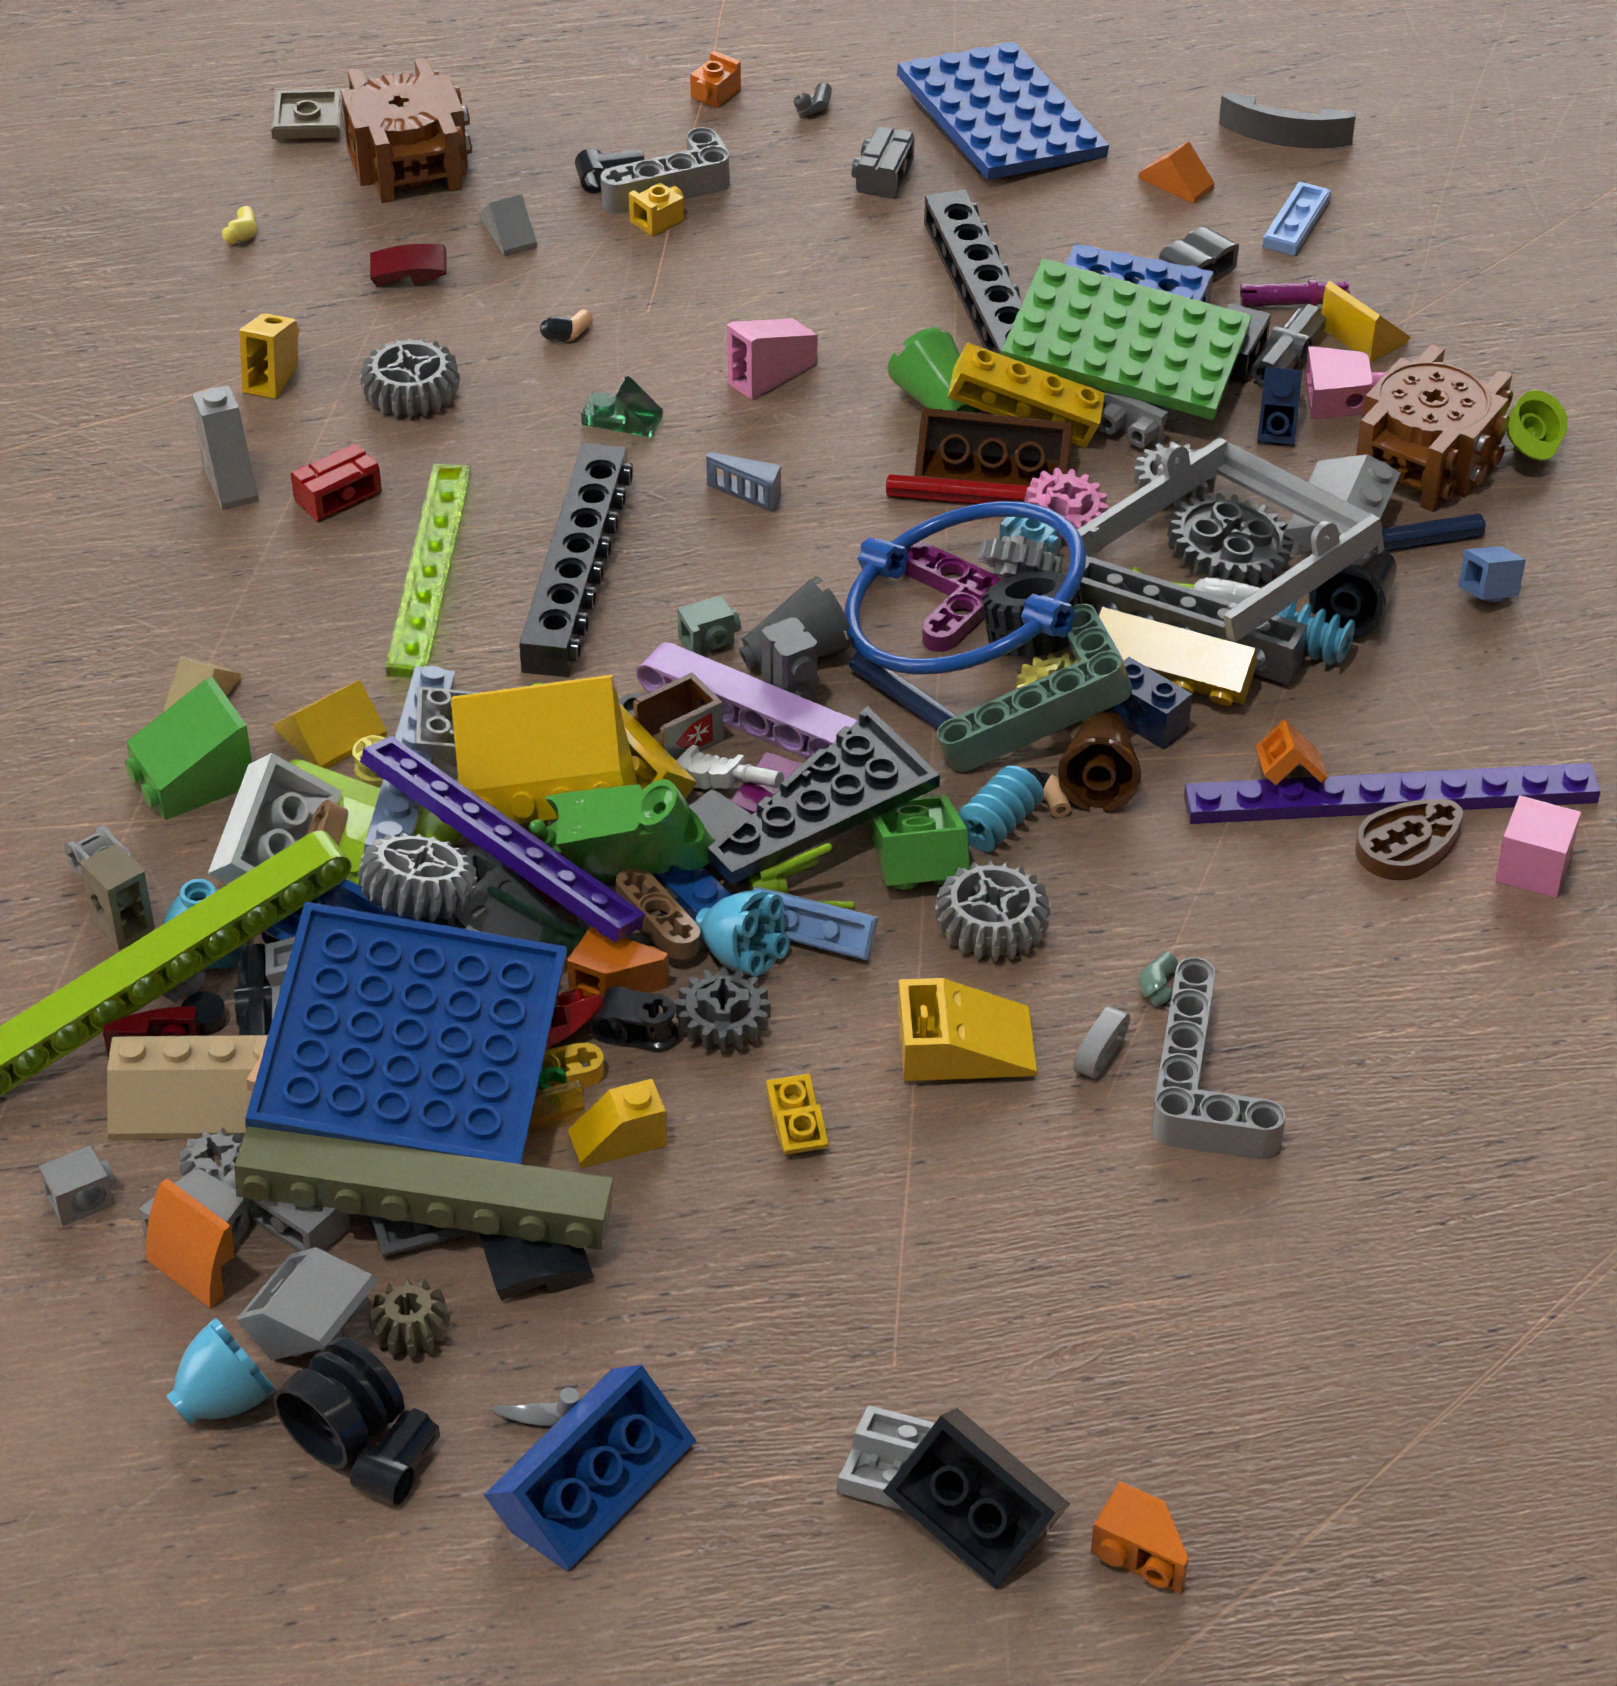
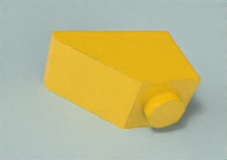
[568,1079,667,1169]

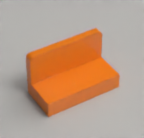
[1255,719,1328,785]

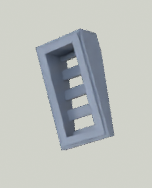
[706,452,781,510]

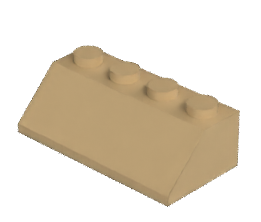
[107,1035,268,1140]

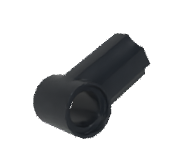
[575,148,645,194]
[350,1408,440,1506]

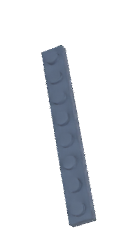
[364,666,455,853]

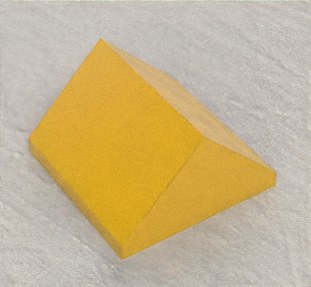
[1322,280,1411,362]
[274,680,387,769]

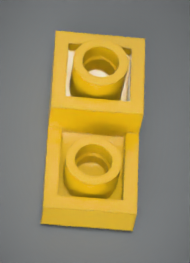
[765,1073,829,1155]

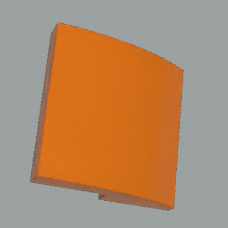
[146,1178,235,1309]

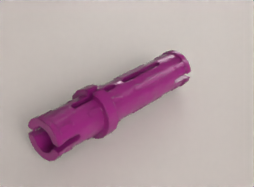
[1240,279,1350,307]

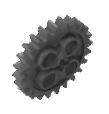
[1167,493,1294,585]

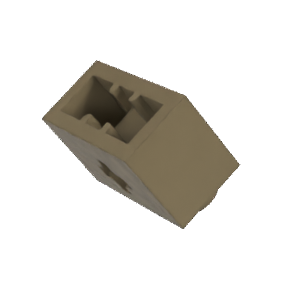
[80,843,155,950]

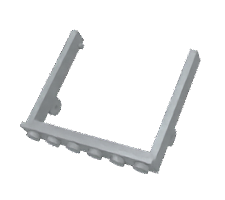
[1077,438,1384,642]

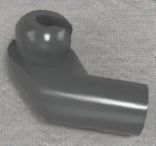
[793,82,832,117]

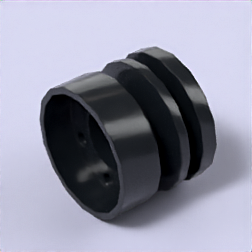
[273,1336,405,1469]

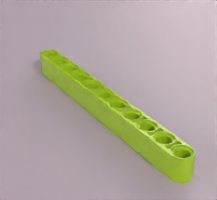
[0,830,352,1097]

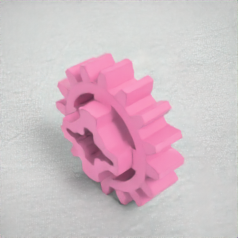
[1024,468,1108,540]

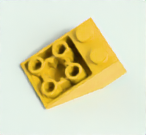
[898,978,1037,1081]

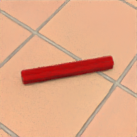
[886,474,1030,504]

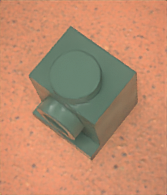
[678,595,741,655]

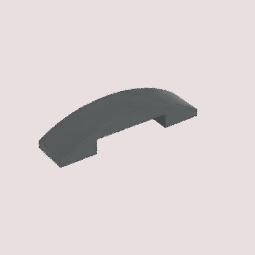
[1219,92,1356,148]

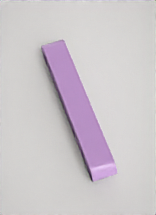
[636,642,858,759]

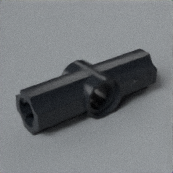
[234,943,272,1036]

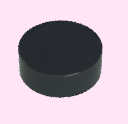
[181,992,226,1034]

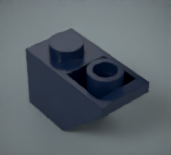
[1257,367,1303,445]

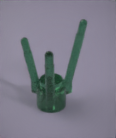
[487,886,584,959]

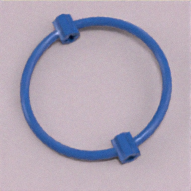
[844,501,1086,675]

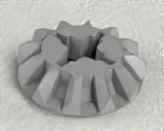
[179,1128,243,1181]

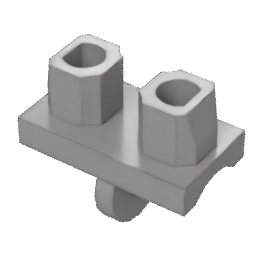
[1098,391,1168,448]

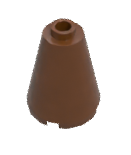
[1058,709,1141,811]

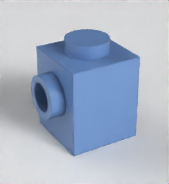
[1458,546,1526,602]

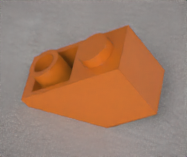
[567,926,669,997]
[1091,1481,1189,1594]

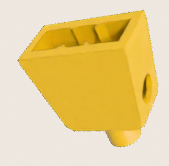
[239,313,300,399]

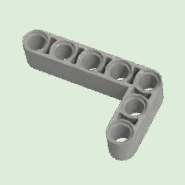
[1152,957,1286,1159]

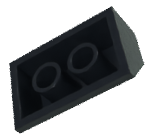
[883,1408,1070,1589]

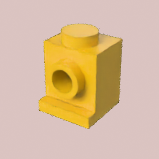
[629,182,684,237]

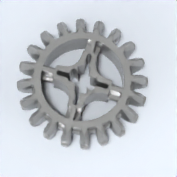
[360,337,460,419]
[358,833,477,922]
[935,860,1051,963]

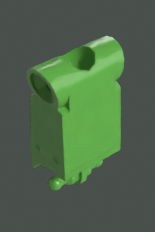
[529,779,715,883]

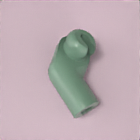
[1138,951,1178,1007]

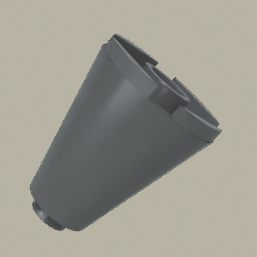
[739,576,854,673]

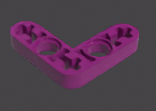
[905,542,1001,652]

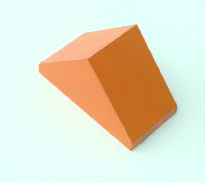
[1138,141,1214,204]

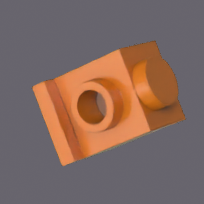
[690,50,741,108]

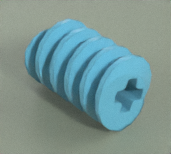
[1277,601,1355,665]
[958,765,1044,852]

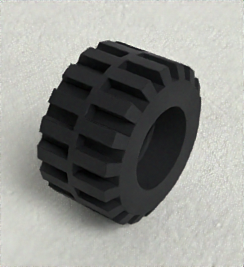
[982,571,1083,657]

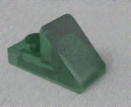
[581,376,663,438]

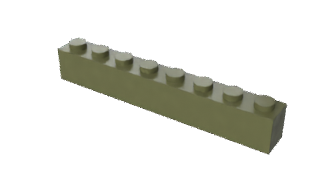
[234,1126,613,1250]

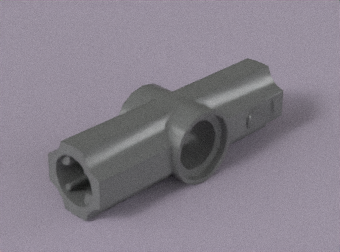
[1251,304,1326,387]

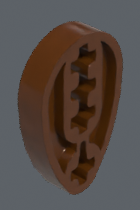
[1355,799,1463,880]

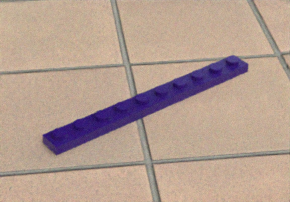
[1184,763,1601,824]

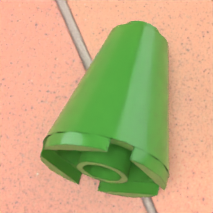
[887,327,980,413]

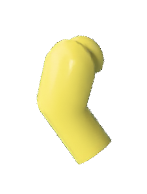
[222,206,257,245]

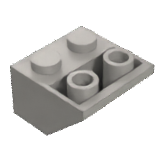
[236,1247,378,1360]

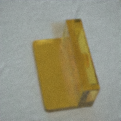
[528,1078,585,1136]

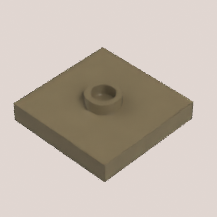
[271,89,343,139]

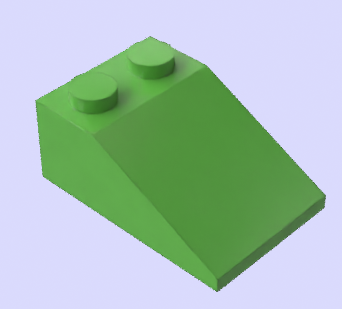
[868,795,970,890]

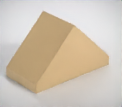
[163,656,241,712]

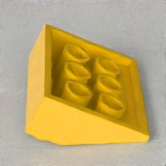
[451,674,638,824]

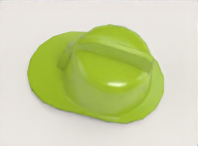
[1506,390,1568,461]

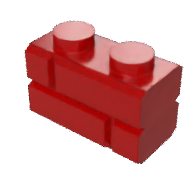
[291,443,382,522]

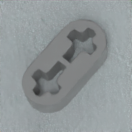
[1073,1006,1130,1079]

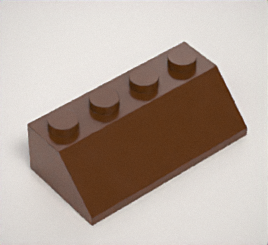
[914,408,1074,486]

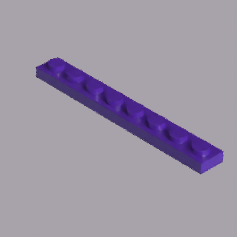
[360,736,645,942]

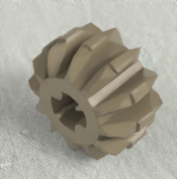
[369,1278,451,1360]

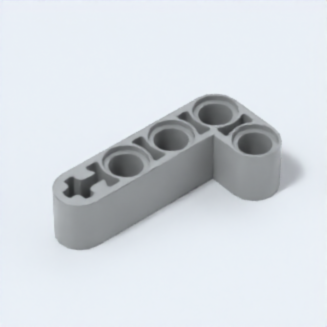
[600,127,730,214]

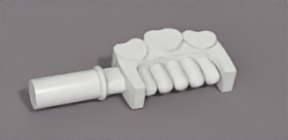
[676,745,784,789]

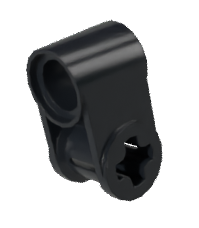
[590,986,679,1052]

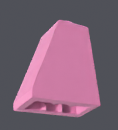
[727,318,818,400]

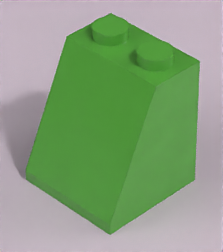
[124,677,252,820]

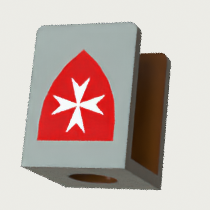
[633,672,724,760]

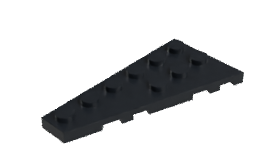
[708,706,940,884]

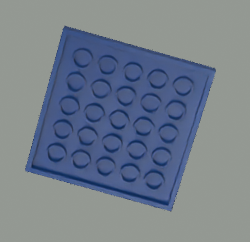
[245,902,567,1164]

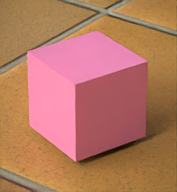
[1495,795,1581,898]

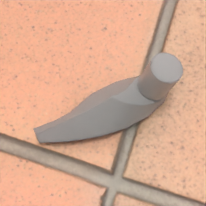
[492,1387,579,1426]

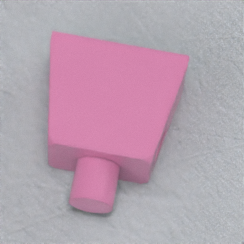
[1305,347,1387,419]

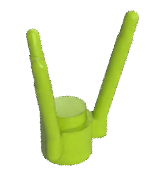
[748,843,855,909]

